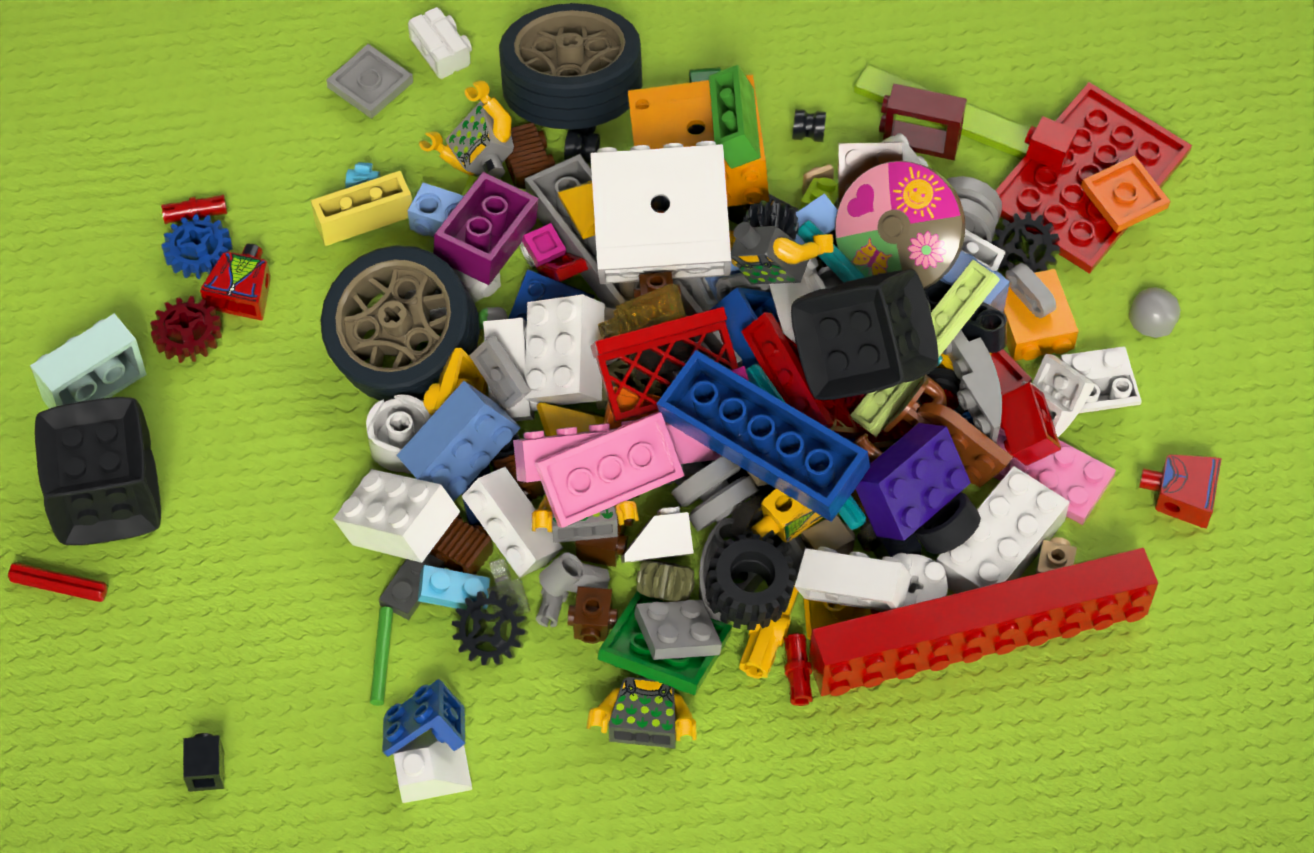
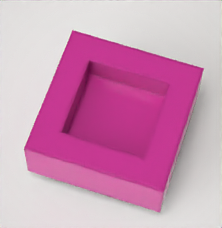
[522,223,566,267]

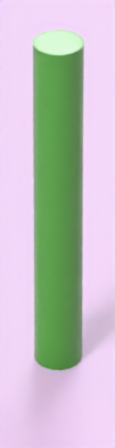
[370,606,393,706]

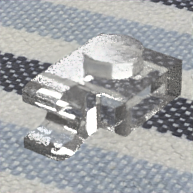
[487,558,531,621]

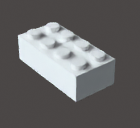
[936,466,1070,594]

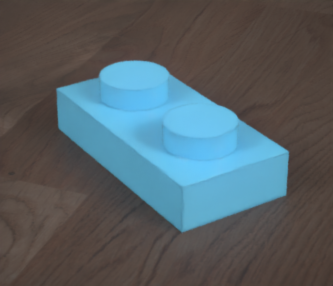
[418,565,490,610]

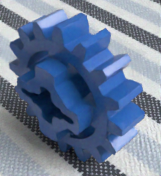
[162,214,233,279]

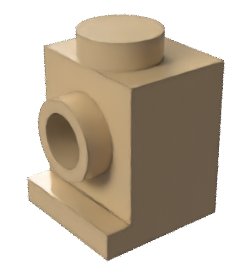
[1036,537,1077,574]

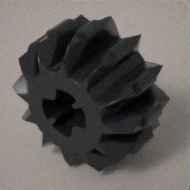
[743,200,799,240]

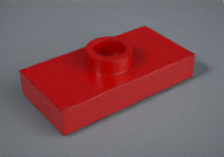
[535,252,588,282]

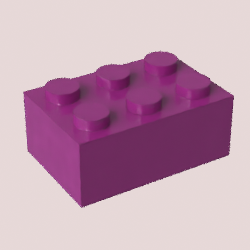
[433,172,539,285]

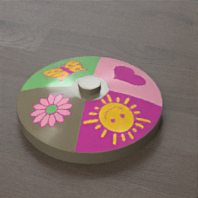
[835,161,965,289]

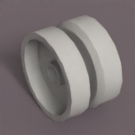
[946,176,1002,243]
[671,456,759,532]

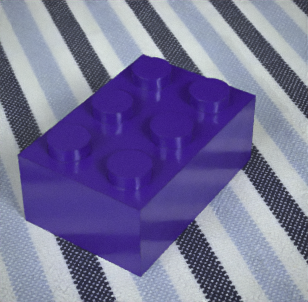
[855,423,971,541]

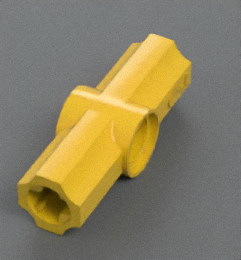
[739,585,799,679]

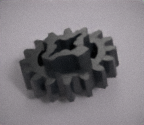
[991,212,1061,273]
[452,590,528,665]

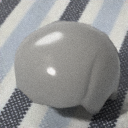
[1129,287,1181,338]

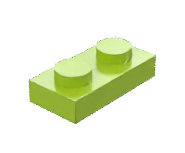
[798,178,838,211]

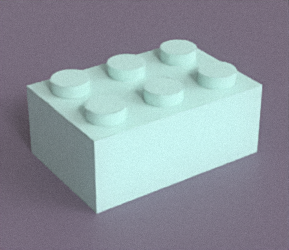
[30,313,147,409]

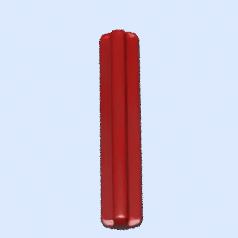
[8,562,108,602]

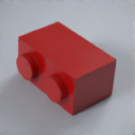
[1000,382,1061,466]

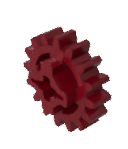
[150,296,222,363]

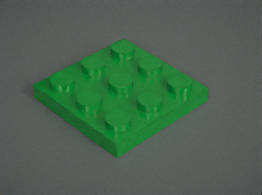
[597,591,732,695]

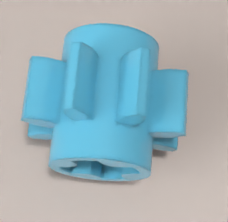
[345,162,381,188]

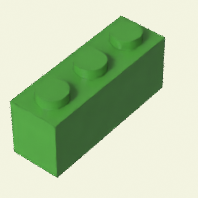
[709,65,761,169]

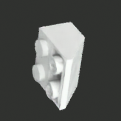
[1060,346,1142,413]

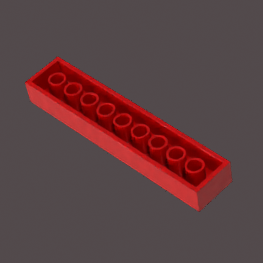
[809,548,1158,696]

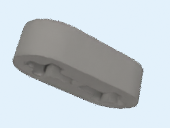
[1006,263,1056,318]

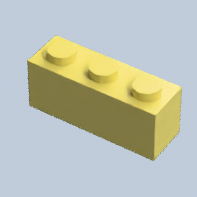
[311,171,412,246]

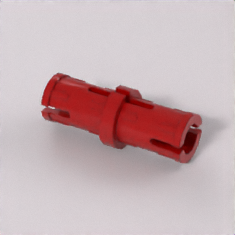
[161,194,227,224]
[784,633,813,706]

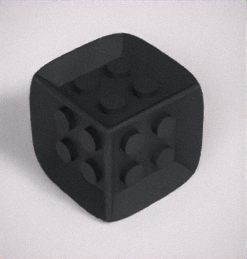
[791,269,938,400]
[35,397,161,545]

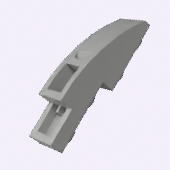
[943,330,1002,444]

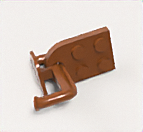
[852,375,1013,488]

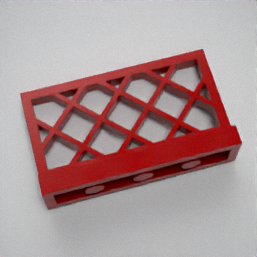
[590,307,739,422]
[741,312,860,439]

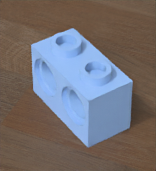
[407,182,464,237]

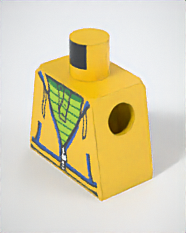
[751,489,823,543]

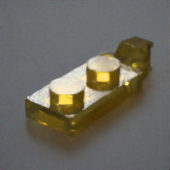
[598,284,686,337]

